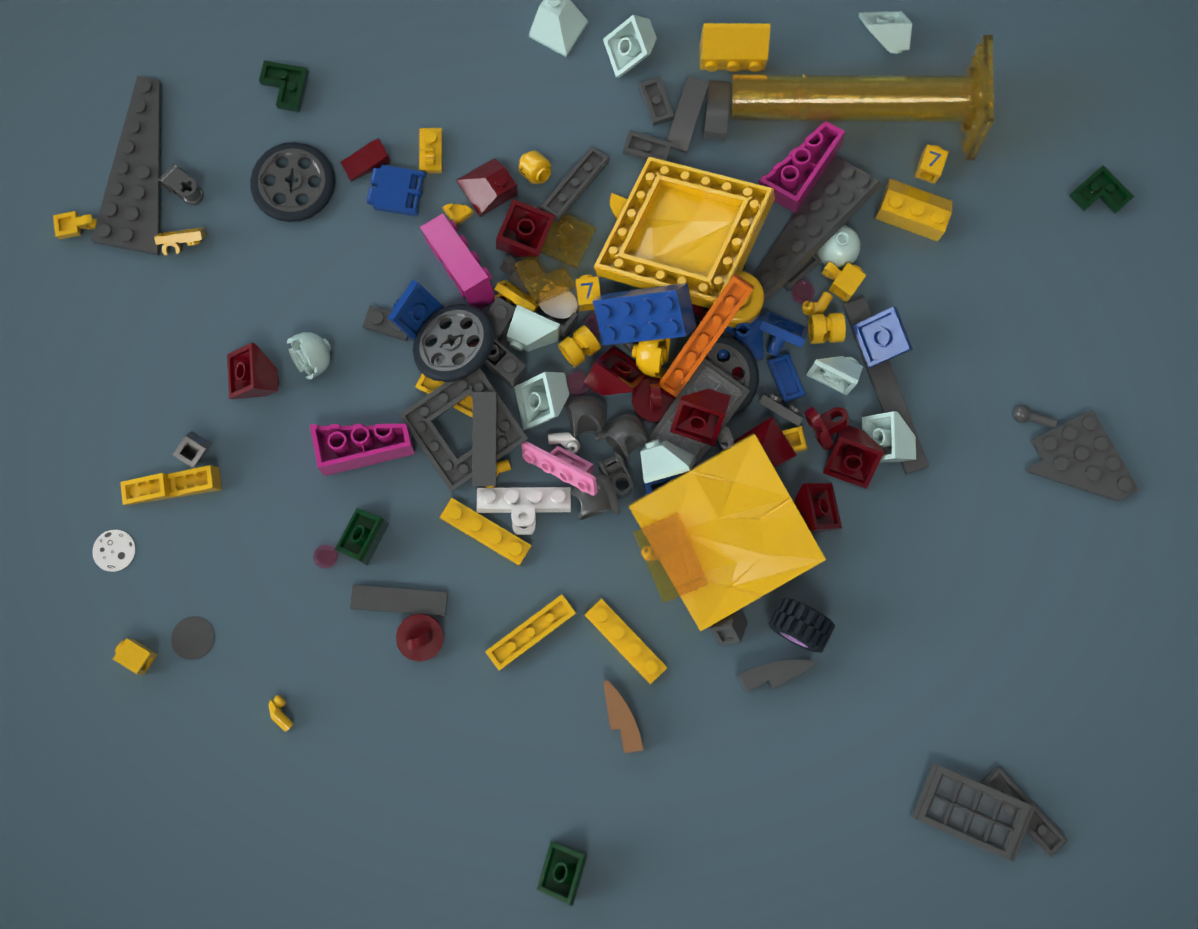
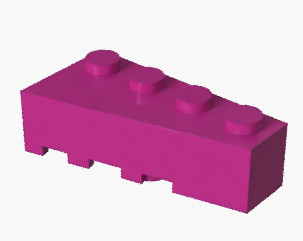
[758,121,845,213]
[420,214,495,309]
[309,424,415,476]

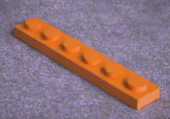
[659,273,755,398]

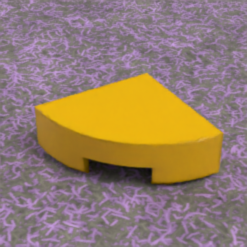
[610,193,627,219]
[442,203,474,226]

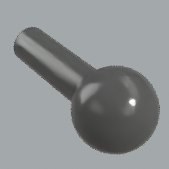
[1012,405,1058,428]

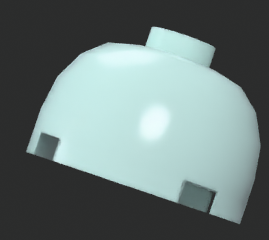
[815,225,861,271]
[287,332,331,380]

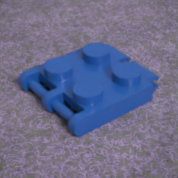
[367,165,426,216]

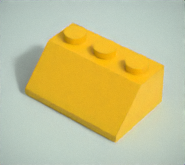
[699,23,770,72]
[875,178,952,242]

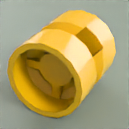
[808,313,846,344]
[557,325,601,368]

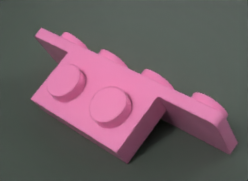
[521,441,598,496]

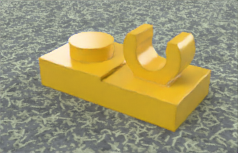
[419,128,443,173]
[154,227,206,255]
[494,279,540,313]

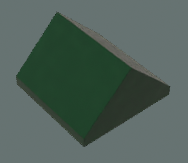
[335,508,389,566]
[537,841,588,906]

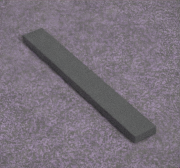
[843,297,929,475]

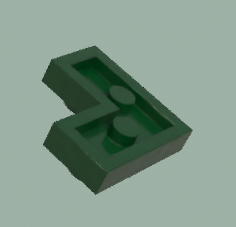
[259,60,309,112]
[1069,165,1134,213]

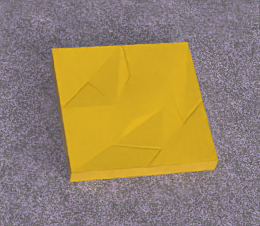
[594,157,775,309]
[628,434,826,632]

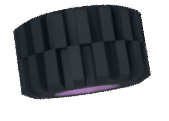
[768,598,835,653]

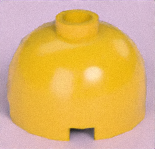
[632,338,671,378]

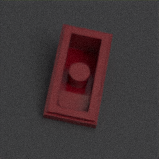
[341,138,391,181]

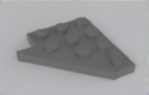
[1025,409,1139,502]

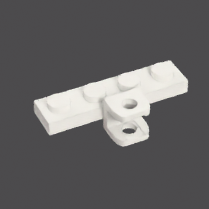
[477,487,571,535]

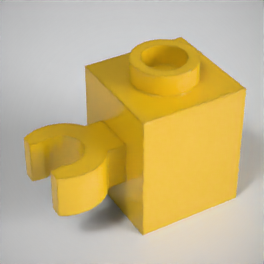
[822,262,867,303]

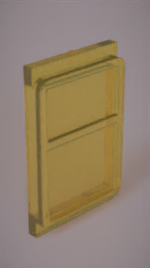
[633,513,708,603]

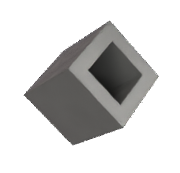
[173,431,212,468]

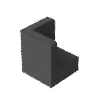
[547,313,578,339]
[710,609,747,645]

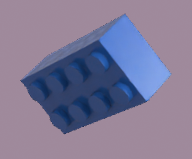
[593,283,697,345]

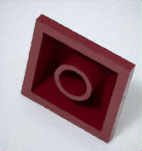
[457,158,518,217]
[496,199,555,257]
[227,343,279,399]
[584,345,648,396]
[670,388,731,446]
[734,417,797,469]
[823,425,884,489]
[794,483,842,534]

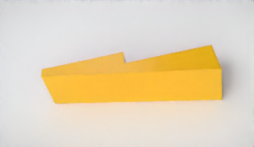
[120,465,222,505]

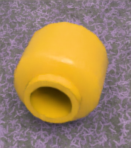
[518,150,551,184]

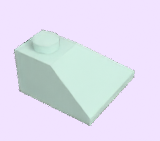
[529,0,588,57]
[859,11,912,53]
[603,15,657,78]
[507,305,560,351]
[806,356,863,395]
[514,372,569,430]
[862,411,916,462]
[640,439,696,483]

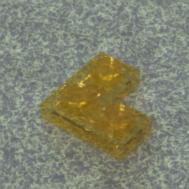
[514,257,576,304]

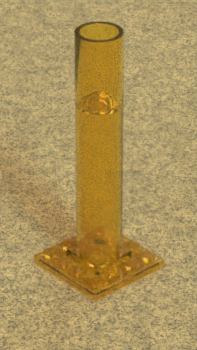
[731,35,994,160]

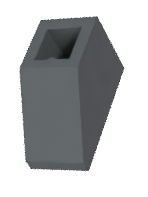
[485,339,527,389]

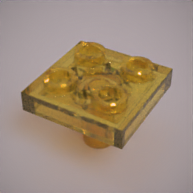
[540,214,596,269]

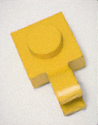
[53,211,97,240]

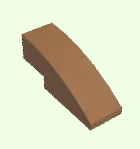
[603,681,644,753]

